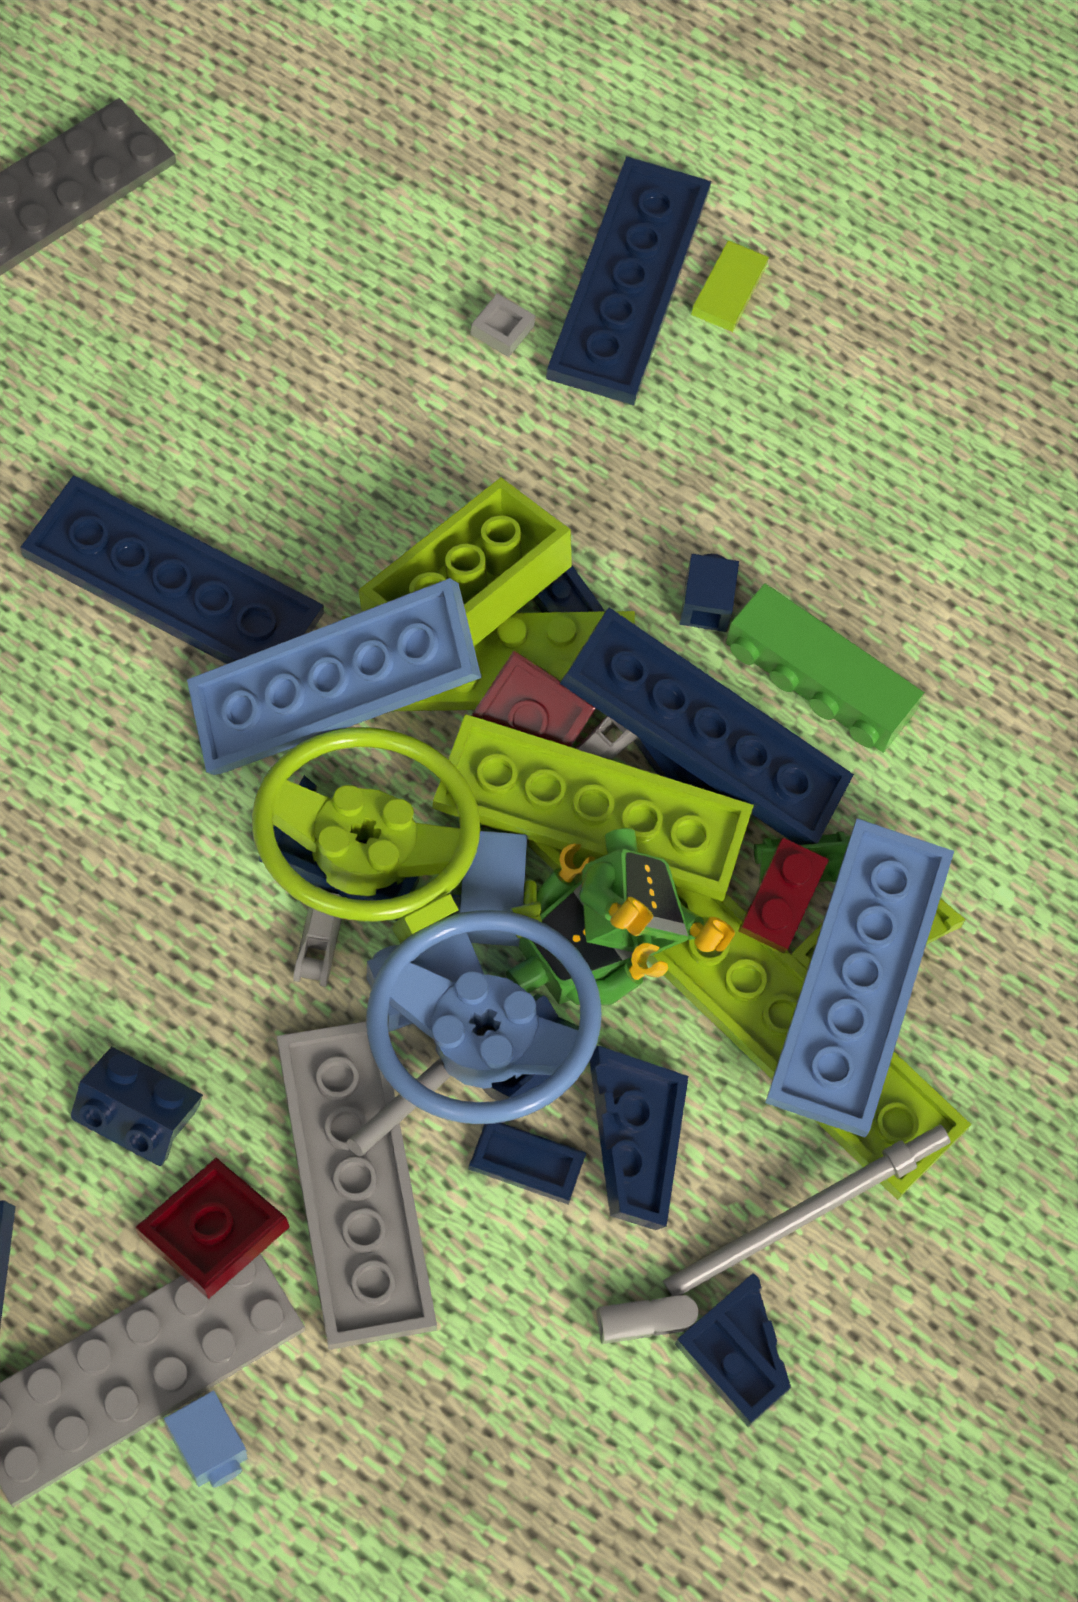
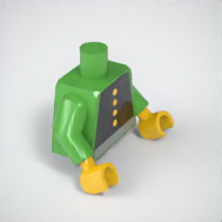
[579,828,735,956]
[506,844,668,1005]

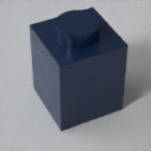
[679,553,739,632]

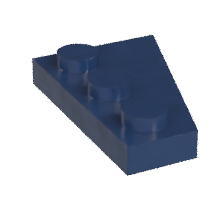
[589,1046,689,1230]

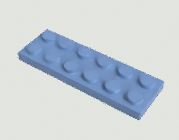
[187,578,481,775]
[765,818,954,1138]

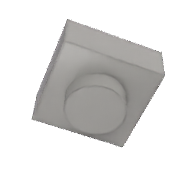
[471,293,535,357]

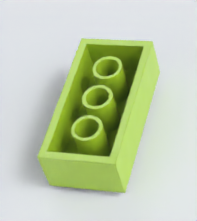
[358,477,572,646]

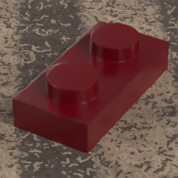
[738,838,829,953]

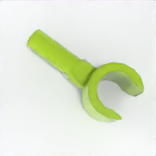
[510,880,542,938]

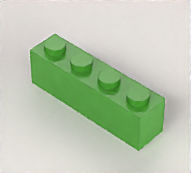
[726,583,925,753]

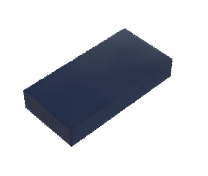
[469,1122,586,1205]

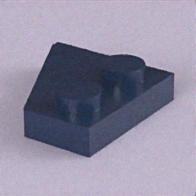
[675,1273,791,1427]

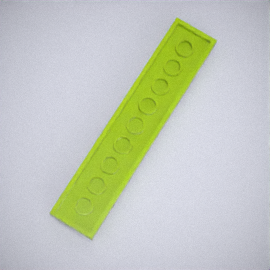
[528,840,971,1200]

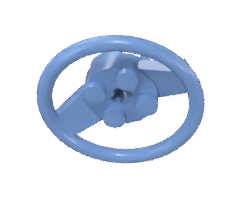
[366,910,602,1124]

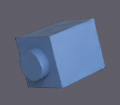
[164,1390,248,1488]

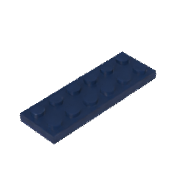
[546,156,712,406]
[20,475,324,664]
[560,607,854,845]

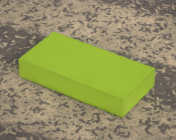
[691,240,769,332]
[392,893,459,944]

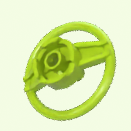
[252,727,480,921]

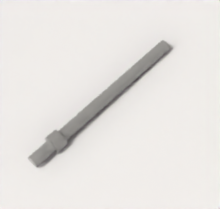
[663,1124,951,1297]

